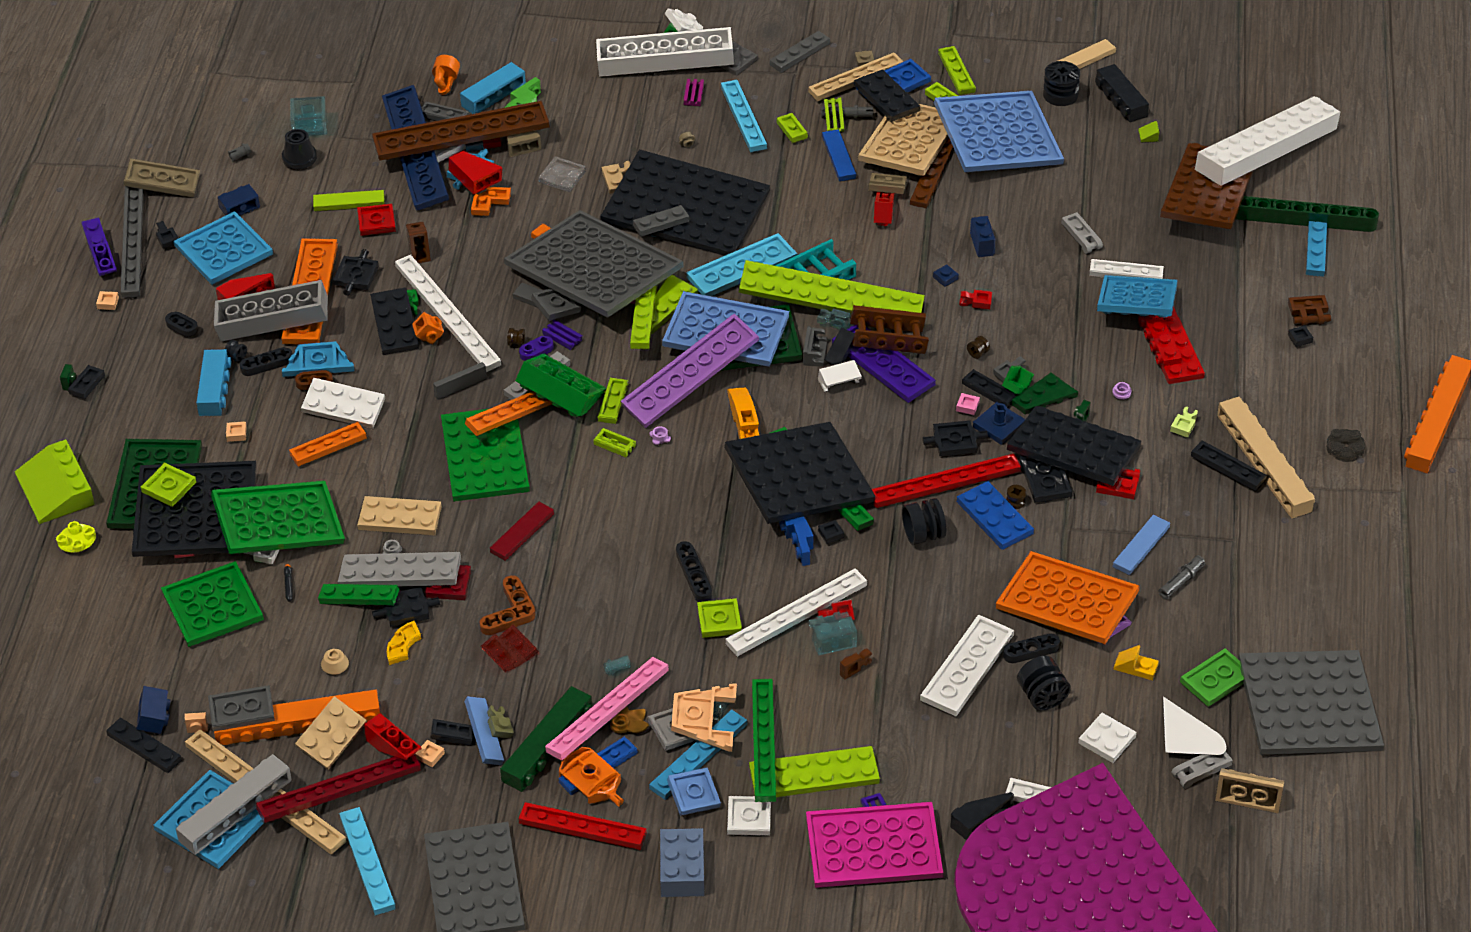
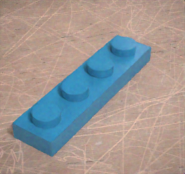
[1306,221,1327,277]

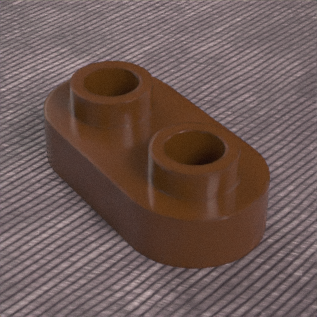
[295,370,333,390]

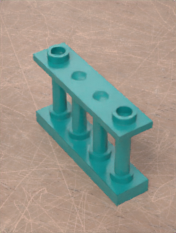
[775,239,857,305]

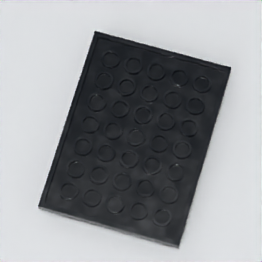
[600,149,770,256]

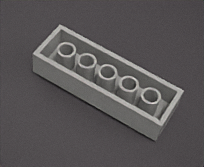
[214,280,328,341]

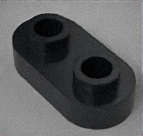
[165,312,198,337]

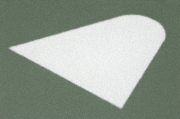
[1163,697,1226,755]

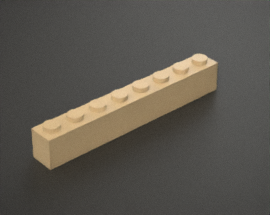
[1217,397,1315,519]

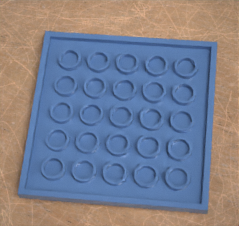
[934,91,1064,172]

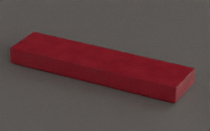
[490,501,554,561]

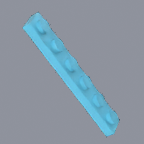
[721,80,767,152]
[339,807,396,915]

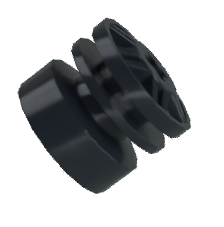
[1043,61,1080,106]
[902,498,947,545]
[1017,656,1071,711]

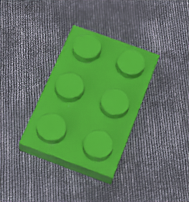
[1180,648,1244,707]

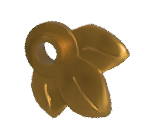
[610,706,649,733]

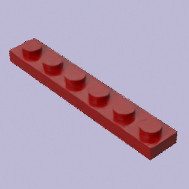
[519,802,647,850]

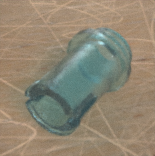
[604,655,631,675]

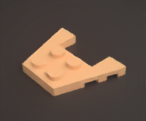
[671,684,737,752]

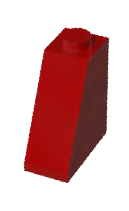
[449,151,502,195]

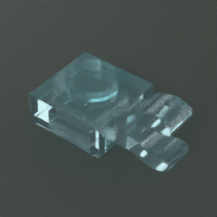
[817,309,850,330]

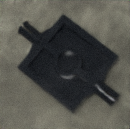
[333,249,379,296]
[922,420,988,456]
[372,587,440,627]

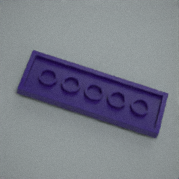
[832,325,936,403]

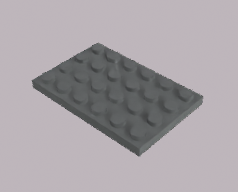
[424,822,525,932]

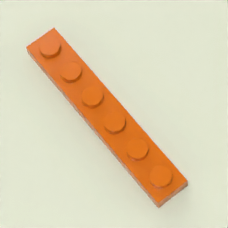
[465,391,552,436]

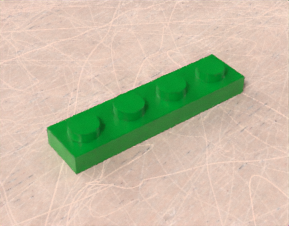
[318,584,399,605]

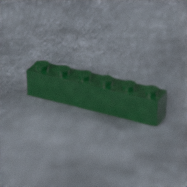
[500,686,593,792]

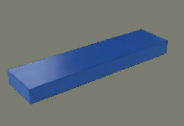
[822,129,856,181]
[558,736,637,795]

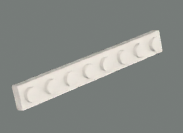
[726,568,867,657]

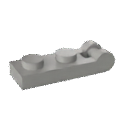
[1062,212,1103,254]
[1172,751,1233,789]

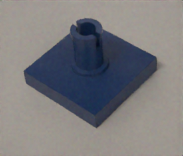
[973,402,1025,445]

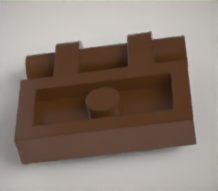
[1288,295,1331,325]

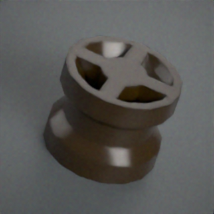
[507,328,525,347]
[967,336,990,359]
[1006,484,1026,509]

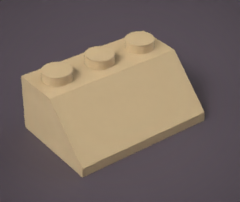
[1215,768,1284,813]

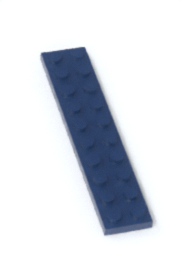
[382,85,449,211]

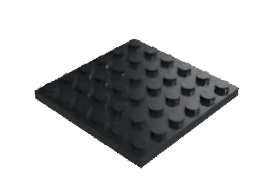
[724,422,876,524]
[132,461,257,557]

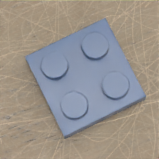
[667,768,721,816]

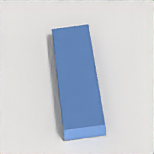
[1113,515,1170,575]
[464,696,504,765]

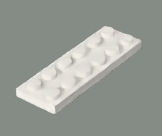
[920,615,1014,716]

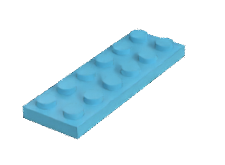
[686,233,797,296]

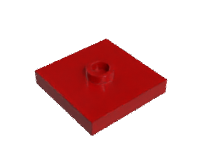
[357,204,396,236]

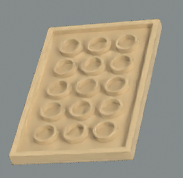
[858,104,949,176]

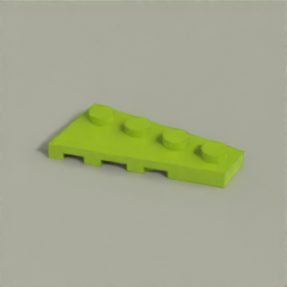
[651,275,698,334]

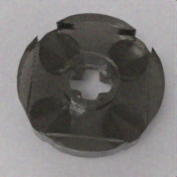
[1326,429,1365,462]

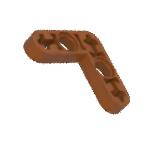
[480,575,535,635]

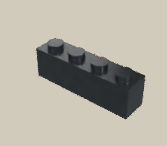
[1095,64,1149,122]

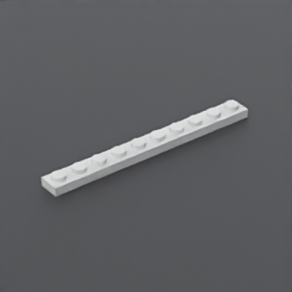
[395,254,501,372]

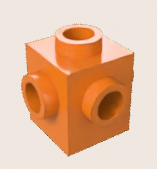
[412,312,444,344]

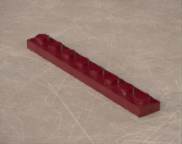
[256,755,420,823]

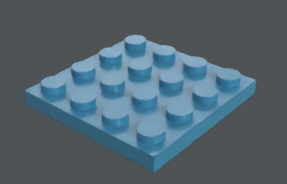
[174,211,273,285]
[1097,275,1177,318]
[153,770,264,869]

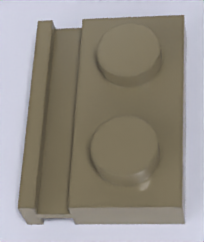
[868,173,907,194]

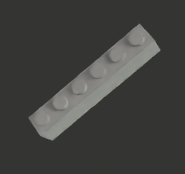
[176,754,292,855]

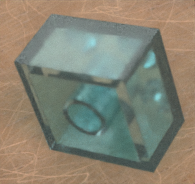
[290,96,327,136]

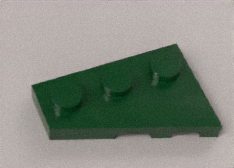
[1012,373,1078,415]

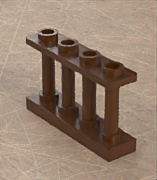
[850,305,929,354]

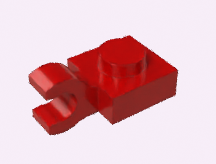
[959,290,992,309]
[818,599,855,623]

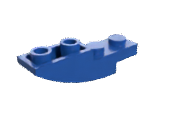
[779,517,814,566]

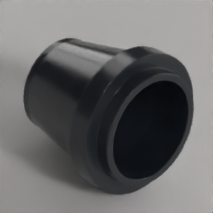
[282,129,317,170]

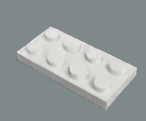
[301,378,385,429]

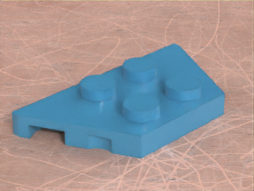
[282,342,354,377]

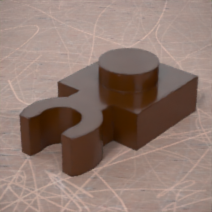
[840,648,872,680]

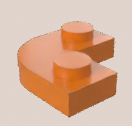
[471,187,511,216]

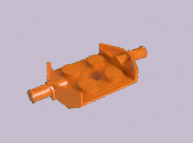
[559,747,624,806]

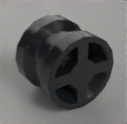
[225,340,247,362]

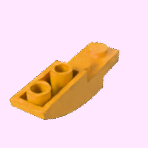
[727,387,759,439]

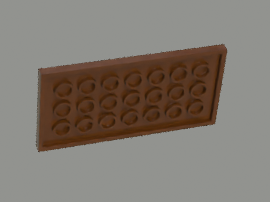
[1160,143,1253,229]

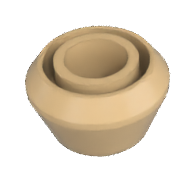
[321,649,349,675]

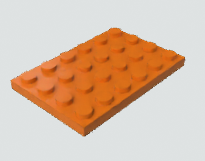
[996,551,1139,644]

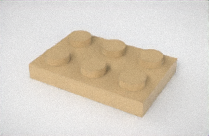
[295,696,367,770]

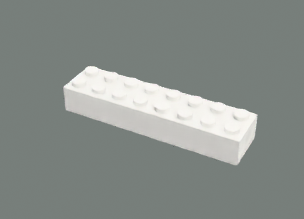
[596,27,734,77]

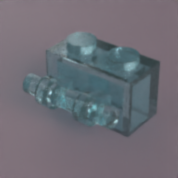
[808,612,857,655]

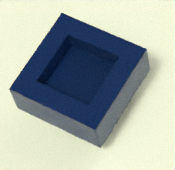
[933,265,959,287]

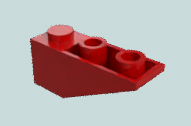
[364,713,422,760]

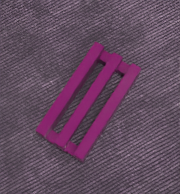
[684,79,704,106]

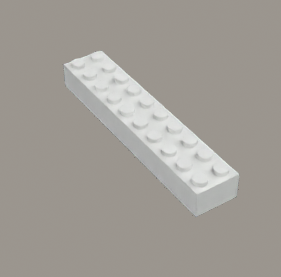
[1195,96,1340,186]

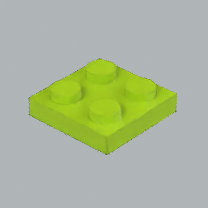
[141,463,196,507]
[697,598,742,638]

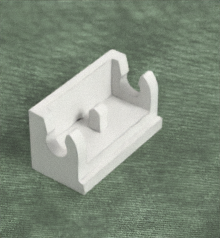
[818,360,862,392]

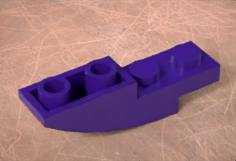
[81,218,117,276]

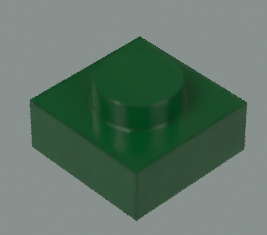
[60,364,77,391]
[1074,400,1091,422]

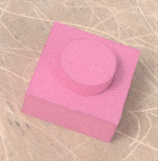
[956,393,980,415]

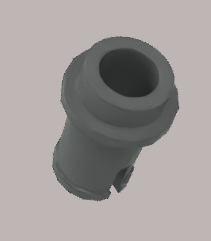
[228,143,251,161]

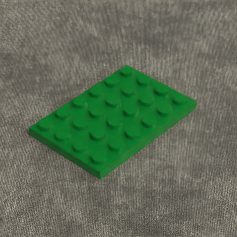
[441,408,530,502]
[211,481,345,554]

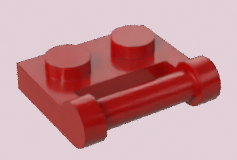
[1096,469,1141,500]

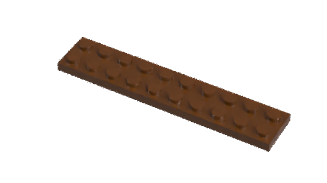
[372,101,550,161]

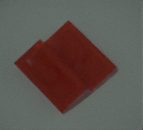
[480,625,539,672]

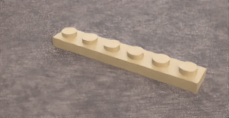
[808,53,903,101]

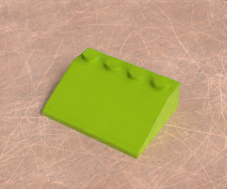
[14,439,95,524]

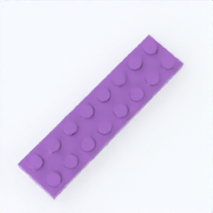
[621,314,759,428]

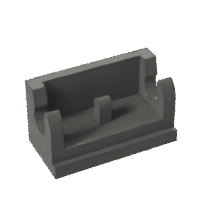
[803,326,827,367]

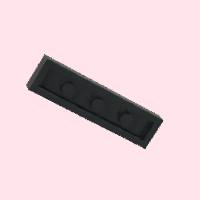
[1191,440,1267,491]
[106,717,182,774]

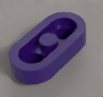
[519,336,554,361]

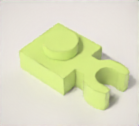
[1170,407,1198,437]

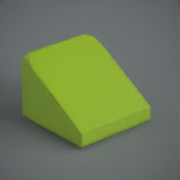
[1138,121,1159,142]

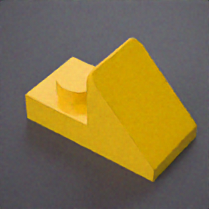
[1113,645,1159,681]

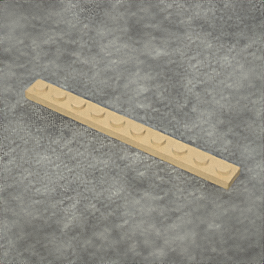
[185,729,346,855]

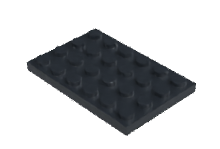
[1006,406,1142,486]

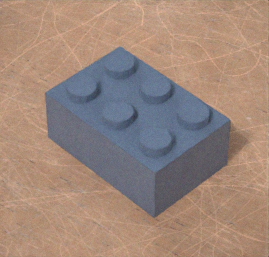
[660,828,704,897]

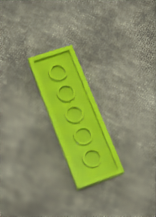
[749,746,880,797]

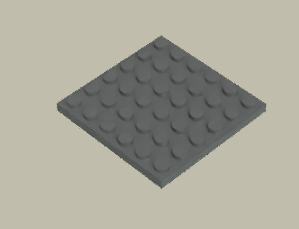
[1238,650,1384,754]

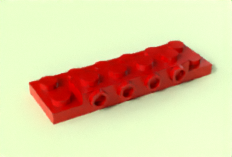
[1137,306,1205,384]

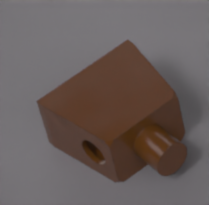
[406,222,431,263]

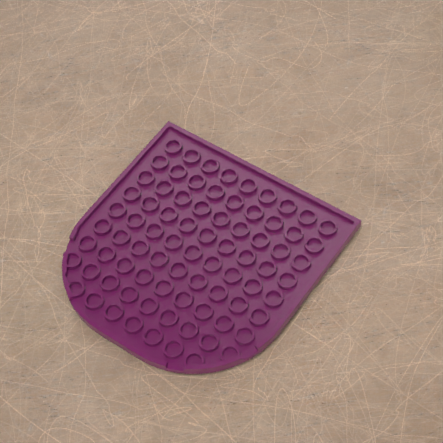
[954,763,1218,932]

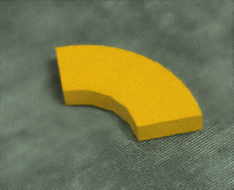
[387,621,421,665]

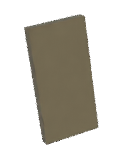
[124,159,200,198]

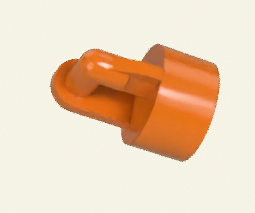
[432,55,460,95]

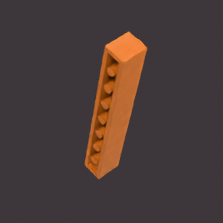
[1404,355,1471,474]
[214,689,380,745]

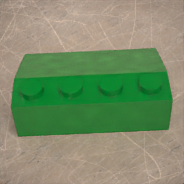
[515,354,607,417]

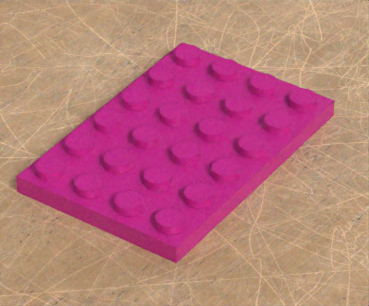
[806,802,943,888]

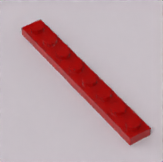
[871,453,1021,508]

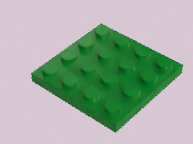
[161,561,264,647]

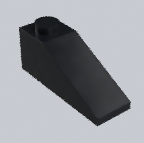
[950,792,1014,840]

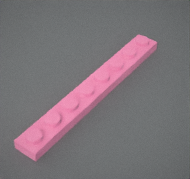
[545,657,669,760]

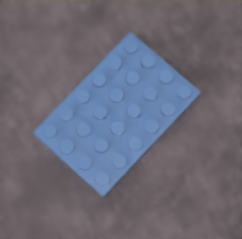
[662,291,789,367]

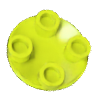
[56,521,96,553]

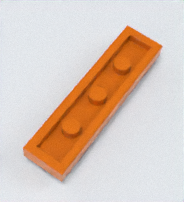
[289,422,367,467]

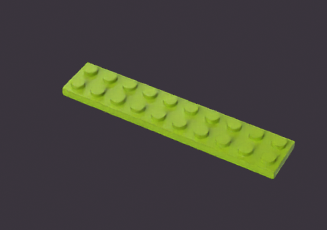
[739,260,925,315]

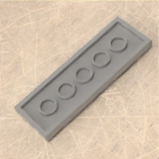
[338,552,461,586]

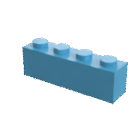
[460,62,526,114]
[196,349,231,416]

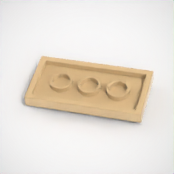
[358,496,442,535]

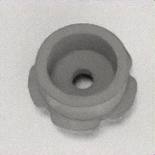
[383,540,402,554]

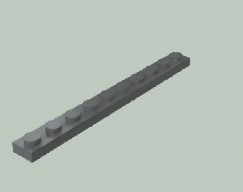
[121,173,144,298]

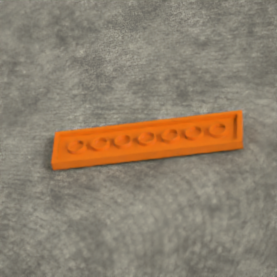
[281,238,338,344]

